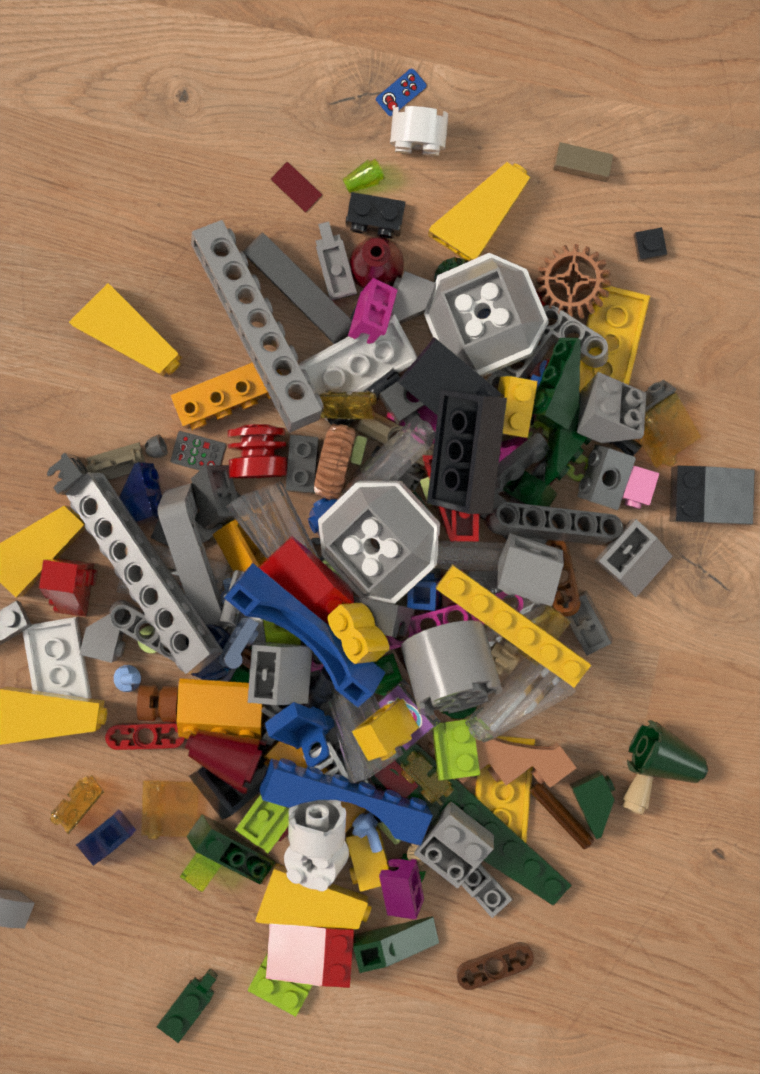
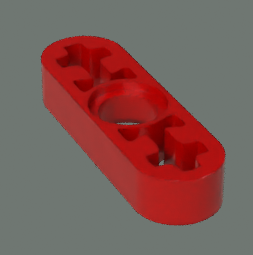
[105,722,186,750]

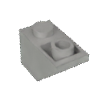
[392,271,436,324]
[79,609,130,663]

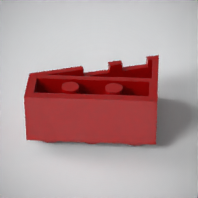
[422,455,479,542]
[39,558,97,617]

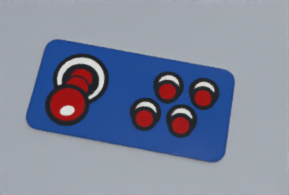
[376,68,427,116]

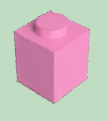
[622,466,659,509]

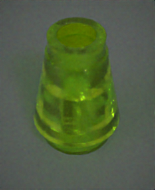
[342,158,386,193]

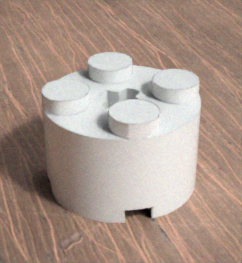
[390,106,448,156]
[288,800,346,861]
[284,841,349,891]

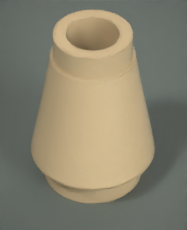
[622,774,654,815]

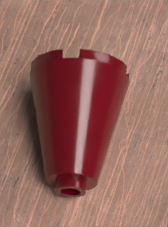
[349,237,404,289]
[185,730,267,794]

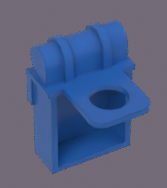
[265,702,335,767]

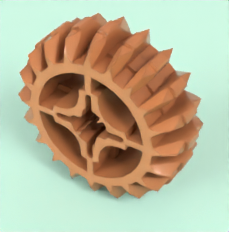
[536,244,611,319]
[314,424,356,500]

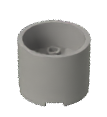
[401,621,502,716]

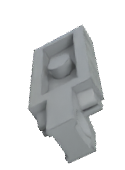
[316,222,357,301]

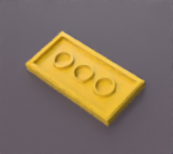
[579,286,650,393]
[475,735,535,842]

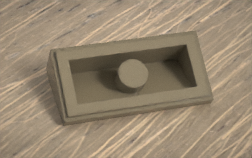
[553,142,613,182]

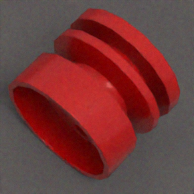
[227,424,287,478]

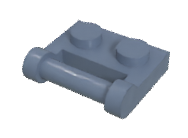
[218,618,259,669]

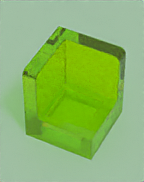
[180,852,221,892]

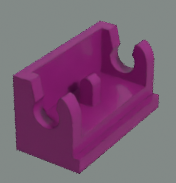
[379,859,424,920]

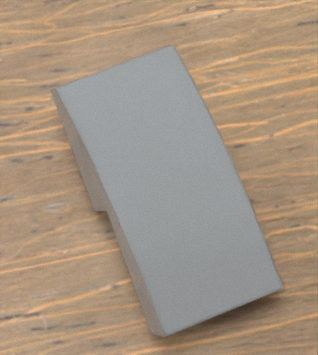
[461,863,513,918]

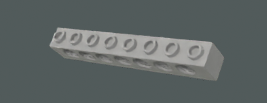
[191,220,323,433]
[65,472,224,674]

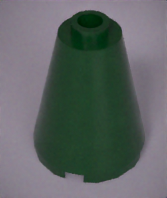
[627,720,708,783]

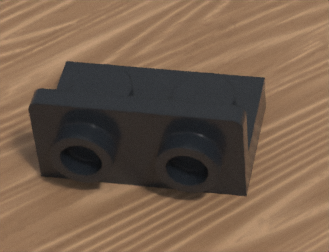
[345,192,406,239]

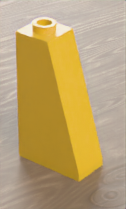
[428,162,530,262]
[69,283,182,376]
[0,506,85,597]
[0,686,108,745]
[255,863,372,929]

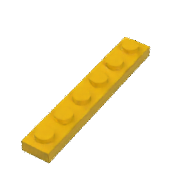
[436,564,591,688]

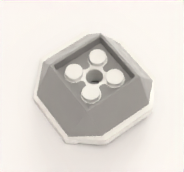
[424,253,549,377]
[318,481,440,604]

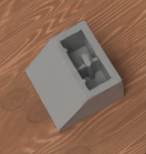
[577,372,646,443]
[594,519,673,597]
[497,533,564,606]
[248,641,313,705]
[414,802,494,889]

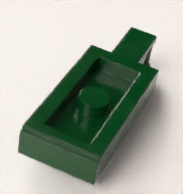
[157,968,218,1043]

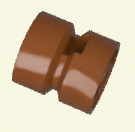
[137,685,178,722]

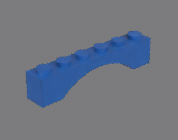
[224,563,386,708]
[259,758,433,846]

